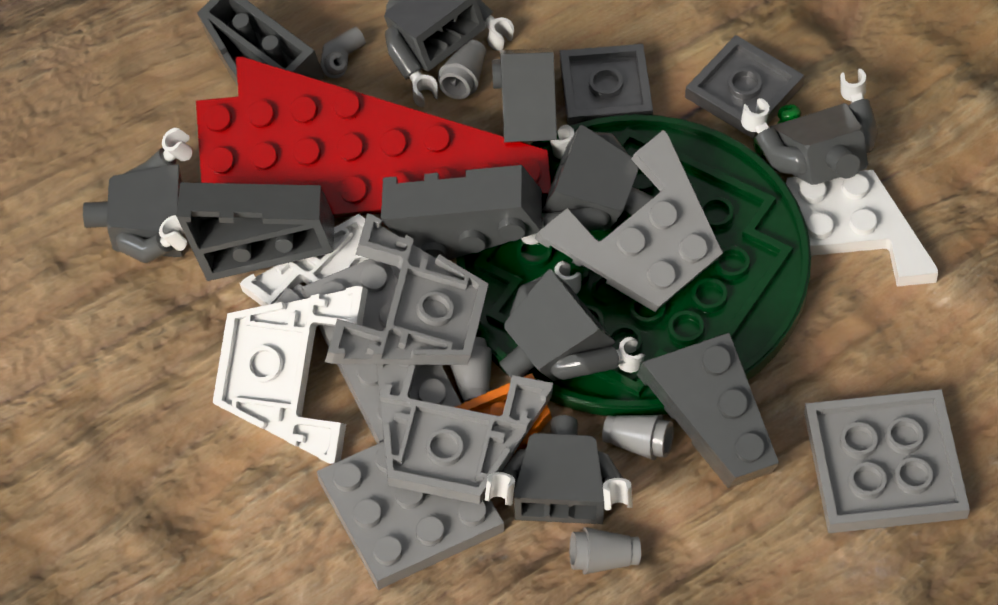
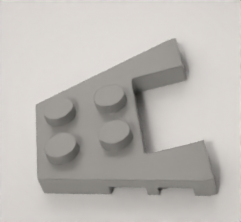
[535,130,723,312]
[325,213,488,365]
[376,364,553,504]

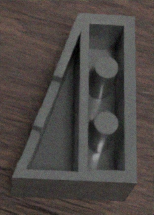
[197,0,325,86]
[176,182,335,281]
[637,333,779,488]

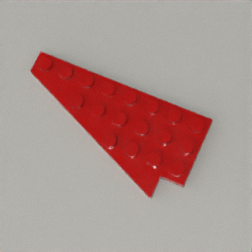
[196,57,551,218]

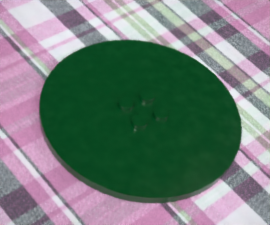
[456,114,811,416]

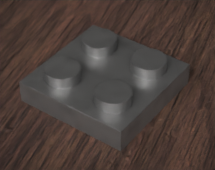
[685,35,804,139]
[560,44,653,126]

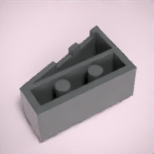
[492,48,557,142]
[381,165,542,260]

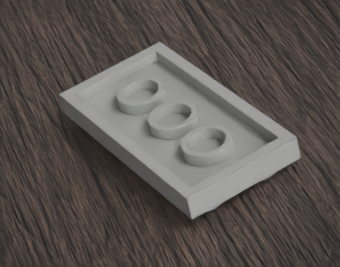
[302,259,461,444]

